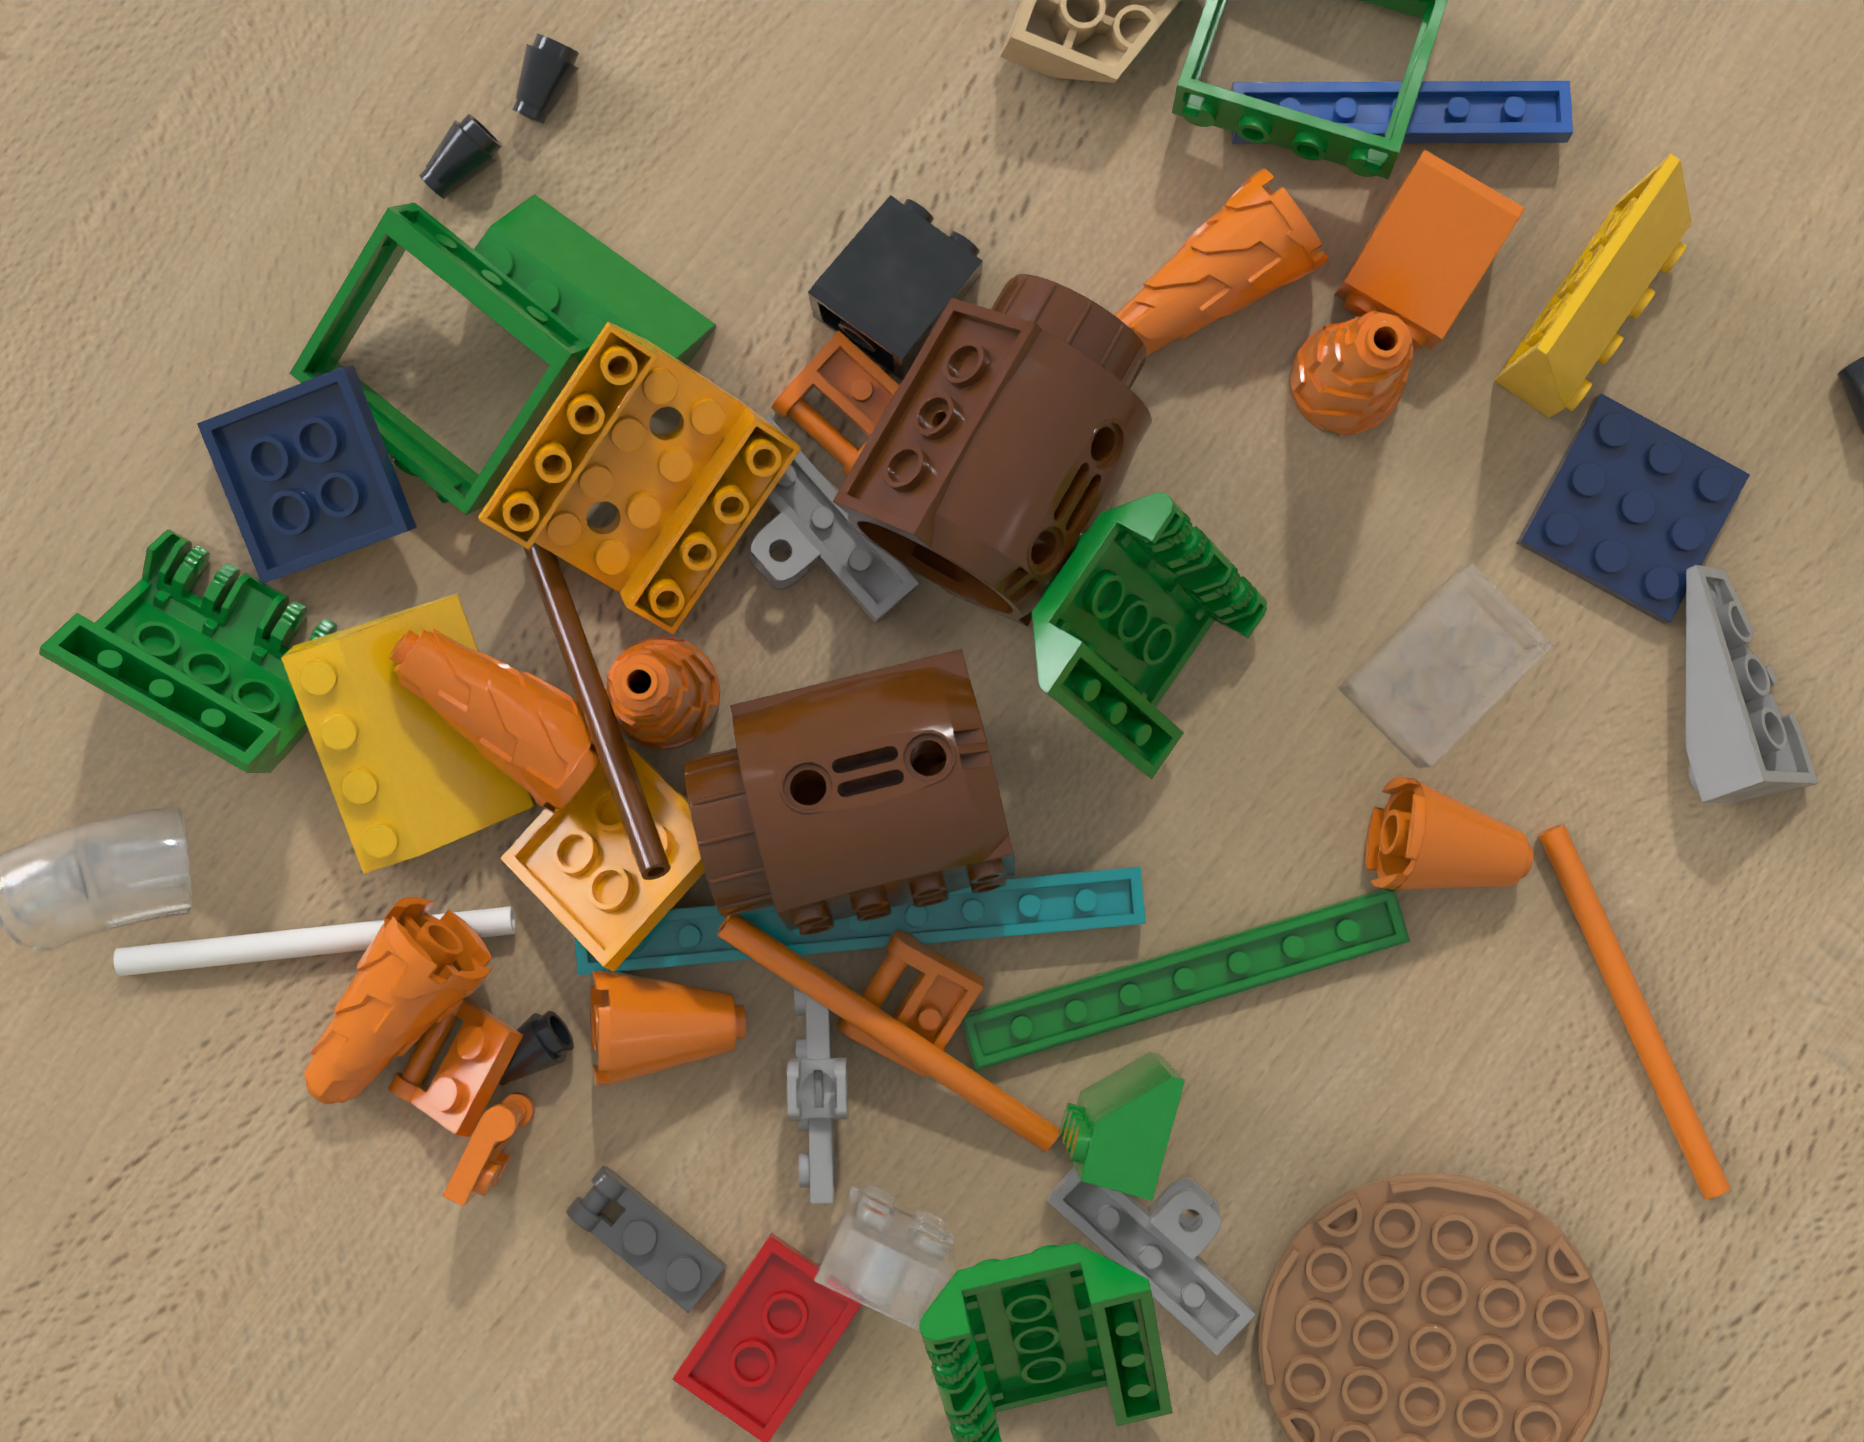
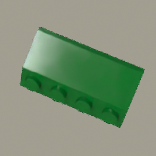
[474,194,716,366]
[1059,1052,1185,1201]

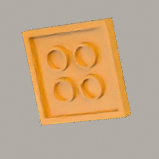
[501,738,705,972]

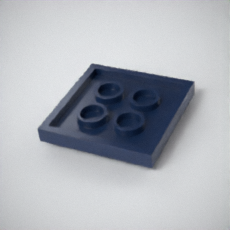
[197,365,417,584]
[1516,393,1750,624]

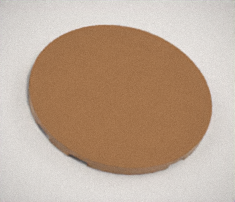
[1258,1173,1610,1442]

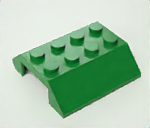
[1032,492,1267,779]
[39,529,344,773]
[919,1242,1173,1442]

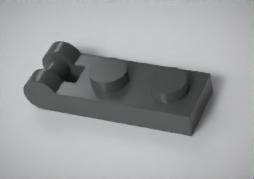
[566,1166,727,1313]

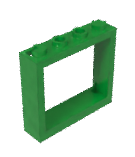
[1172,0,1448,179]
[289,202,592,515]

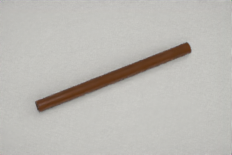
[523,542,671,880]

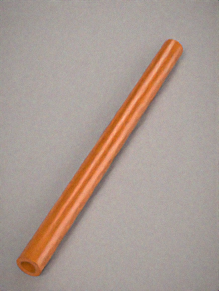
[1538,824,1730,1199]
[717,914,1059,1152]

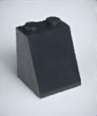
[808,195,983,381]

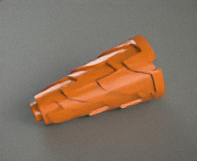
[1114,168,1329,357]
[1289,310,1413,436]
[388,628,600,813]
[606,635,721,749]
[304,897,493,1104]

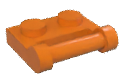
[771,331,899,476]
[837,930,984,1078]
[388,997,524,1138]
[442,1092,535,1206]

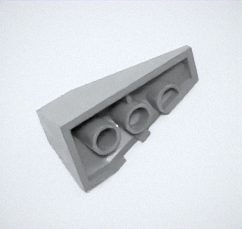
[1686,565,1818,804]

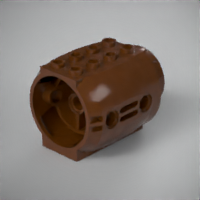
[833,274,1152,627]
[684,649,1015,935]

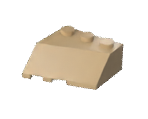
[1000,0,1181,83]

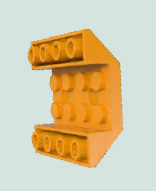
[478,322,801,635]

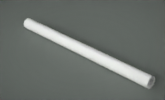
[113,906,516,976]

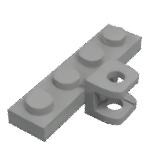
[749,415,919,624]
[787,967,849,1204]
[1047,1167,1256,1355]

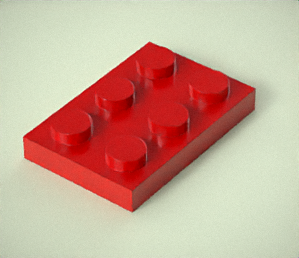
[672,1232,865,1442]

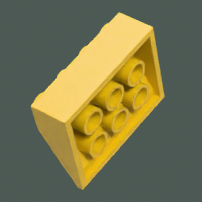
[1494,154,1692,418]
[281,593,535,874]

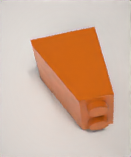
[1335,149,1525,350]

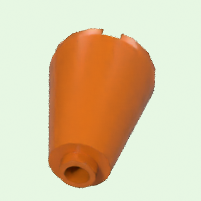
[1365,776,1533,891]
[590,970,746,1086]

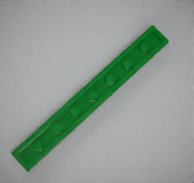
[961,888,1410,1071]

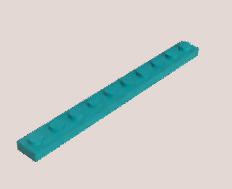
[574,866,1146,975]

